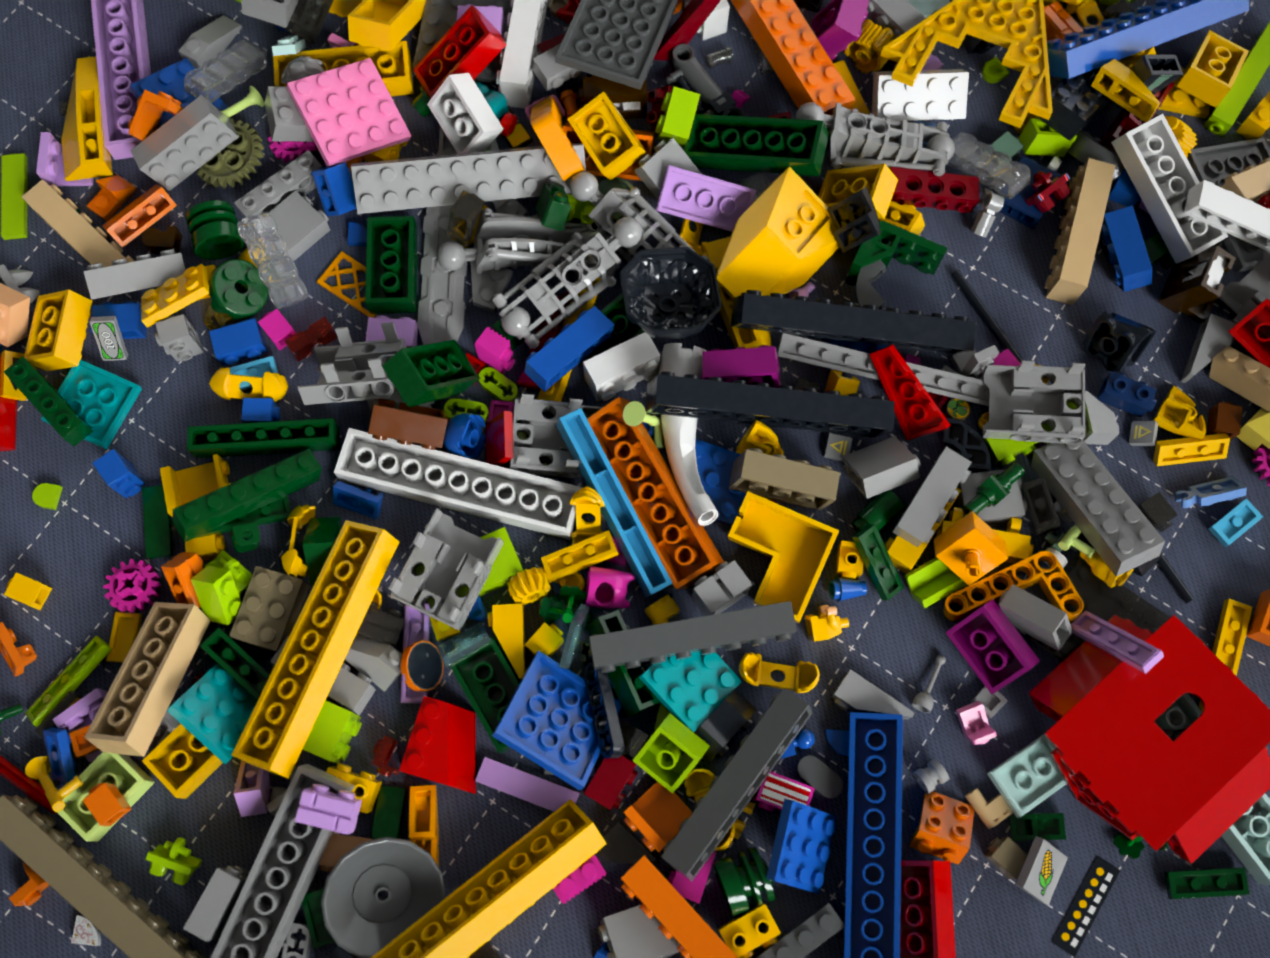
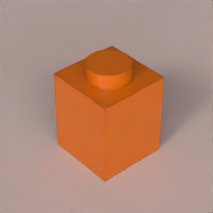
[82,783,132,826]

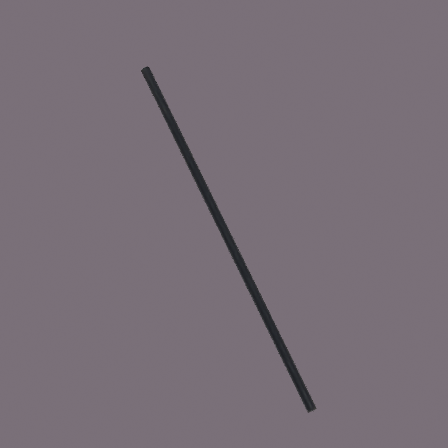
[951,269,1195,603]

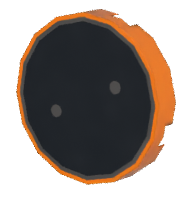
[400,641,444,692]

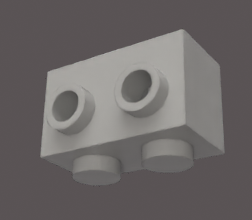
[155,314,204,361]

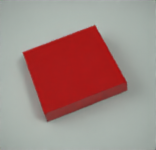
[485,411,514,466]

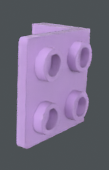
[36,132,94,186]
[53,688,108,762]

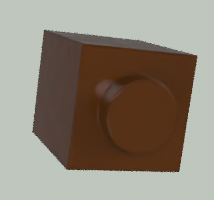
[1206,401,1243,440]

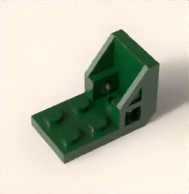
[845,220,948,286]

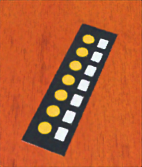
[1052,856,1121,957]

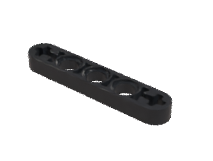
[579,639,624,759]

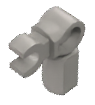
[970,188,1004,238]

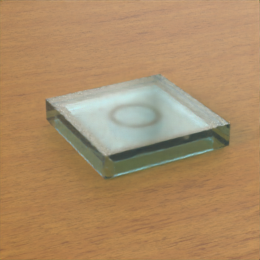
[559,604,590,669]
[438,622,491,667]

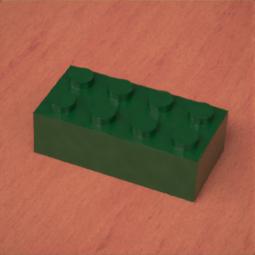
[365,216,418,314]
[382,340,480,407]
[448,637,519,754]

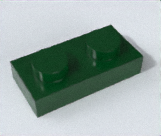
[302,889,335,949]

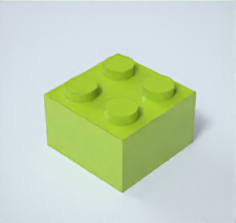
[655,87,700,147]
[303,701,362,763]
[633,714,710,794]

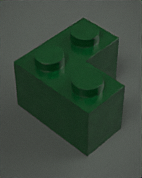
[303,517,343,586]

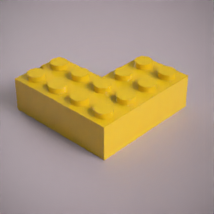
[327,0,426,51]
[728,491,839,624]

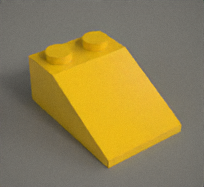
[567,91,647,180]

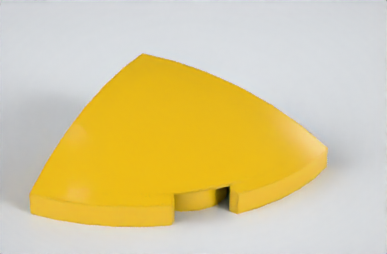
[1153,385,1206,439]
[736,420,784,455]

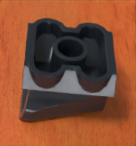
[1082,311,1156,373]

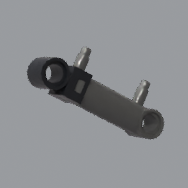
[665,44,745,117]

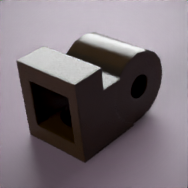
[142,226,183,254]

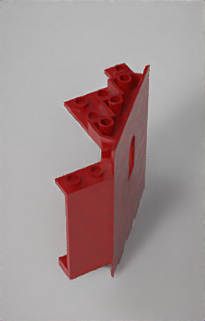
[1029,615,1270,864]

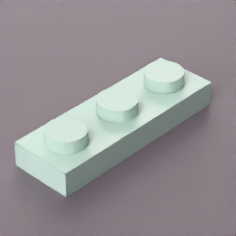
[272,35,306,56]

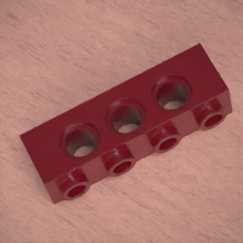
[890,167,980,213]

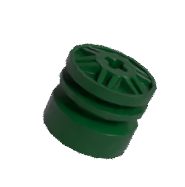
[185,200,244,260]
[713,847,775,916]

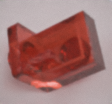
[371,735,400,778]

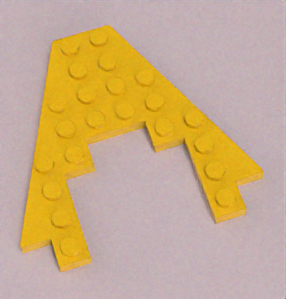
[880,0,1053,128]

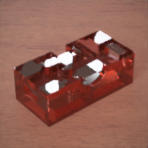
[285,316,338,362]

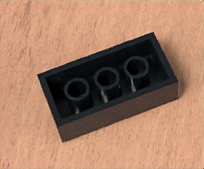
[1035,68,1111,141]

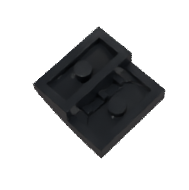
[827,188,881,253]

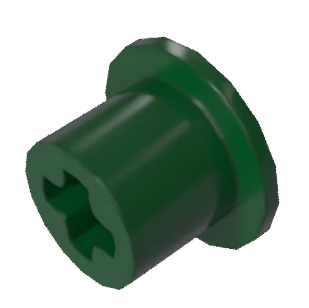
[412,86,432,117]

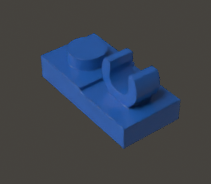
[333,481,383,520]

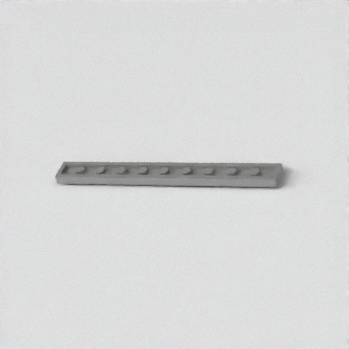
[777,333,989,406]

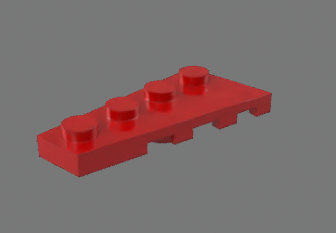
[869,345,951,441]

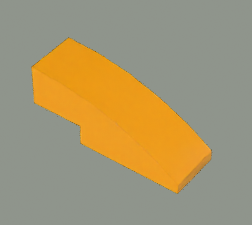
[409,785,439,867]

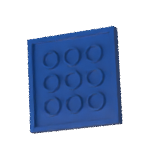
[492,650,621,790]

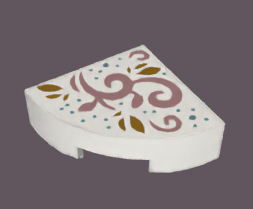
[71,915,101,946]

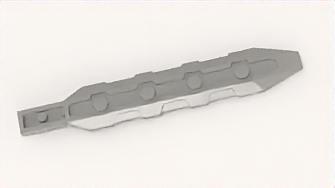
[417,126,468,345]

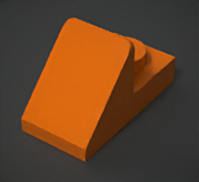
[87,175,137,222]

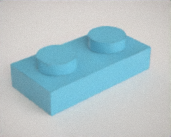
[230,356,279,391]
[1208,498,1263,547]

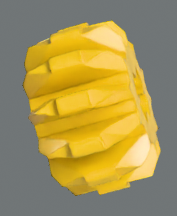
[507,567,551,605]

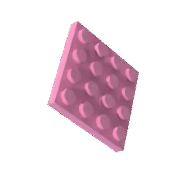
[286,58,411,167]

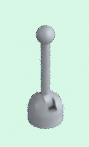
[912,655,946,713]

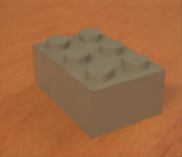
[229,566,310,653]

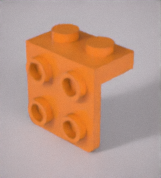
[128,89,184,141]
[623,781,693,852]
[909,791,975,865]

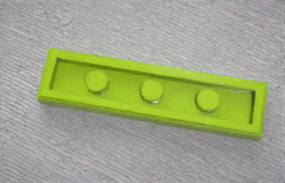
[1,153,28,240]
[25,635,112,729]

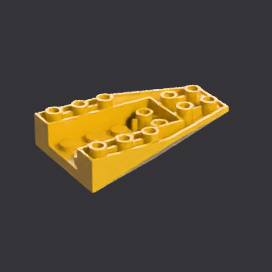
[716,166,840,299]

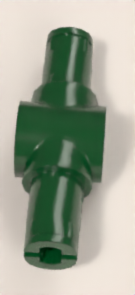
[962,463,1025,515]

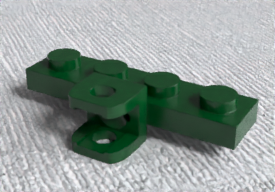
[193,495,291,553]

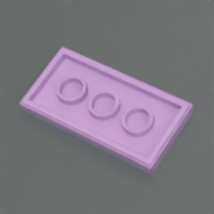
[656,165,757,232]

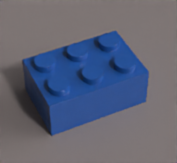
[1101,205,1152,292]

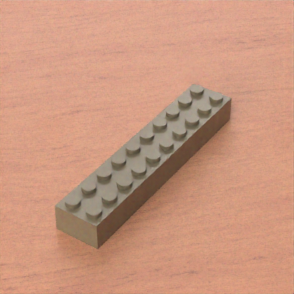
[0,795,207,958]

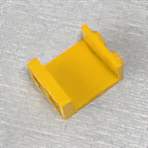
[160,454,231,517]

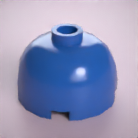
[443,413,486,459]

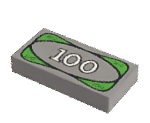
[89,316,128,361]

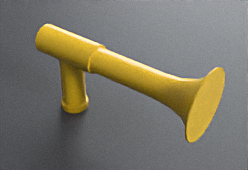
[25,756,84,812]

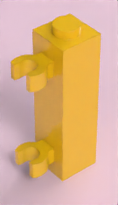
[936,507,1033,564]

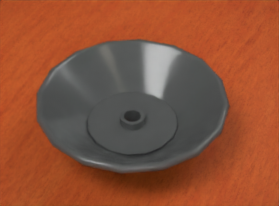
[321,837,446,958]

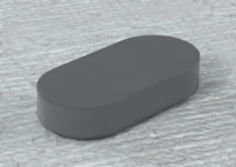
[797,756,843,799]

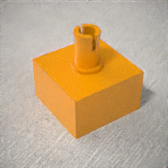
[934,511,1008,586]

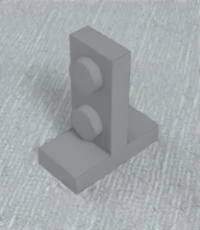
[950,345,999,380]

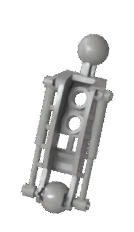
[796,102,955,176]
[569,171,710,263]
[437,208,597,274]
[492,217,642,349]

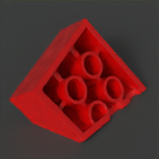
[399,696,476,794]

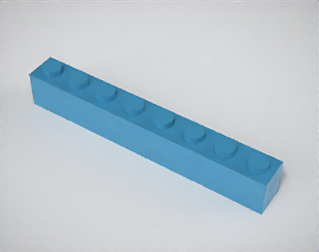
[555,408,673,597]

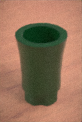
[851,490,906,533]

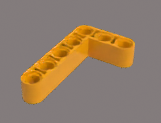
[530,95,585,181]
[943,551,1084,622]

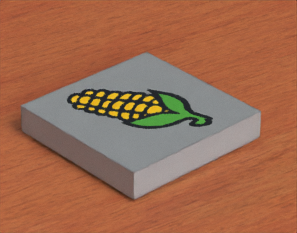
[1016,836,1068,905]

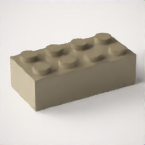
[729,448,840,511]

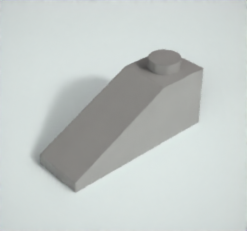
[178,15,242,76]
[1181,314,1236,383]
[345,634,402,692]
[831,669,915,720]

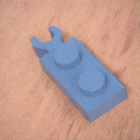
[1175,476,1247,508]

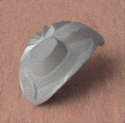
[281,56,325,83]

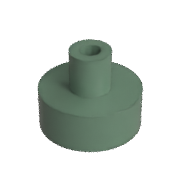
[1044,532,1065,552]

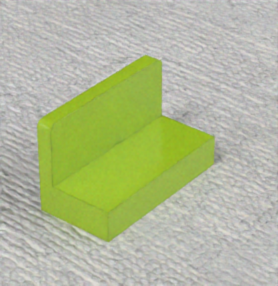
[905,557,966,608]

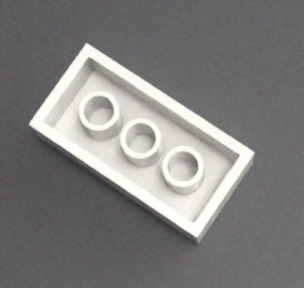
[872,69,969,121]

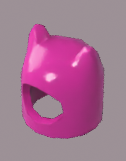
[585,566,635,609]

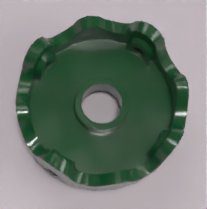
[208,259,269,320]

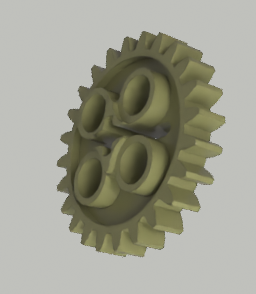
[196,119,265,189]

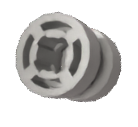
[913,758,949,794]

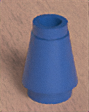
[829,577,867,602]

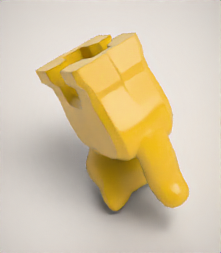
[1080,551,1134,588]

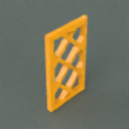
[317,251,376,318]

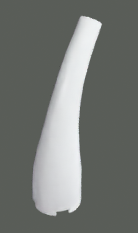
[659,343,718,526]

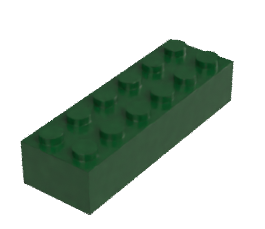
[684,114,829,176]

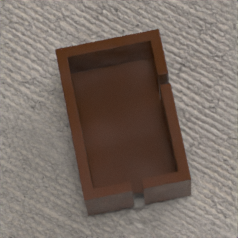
[368,398,448,450]

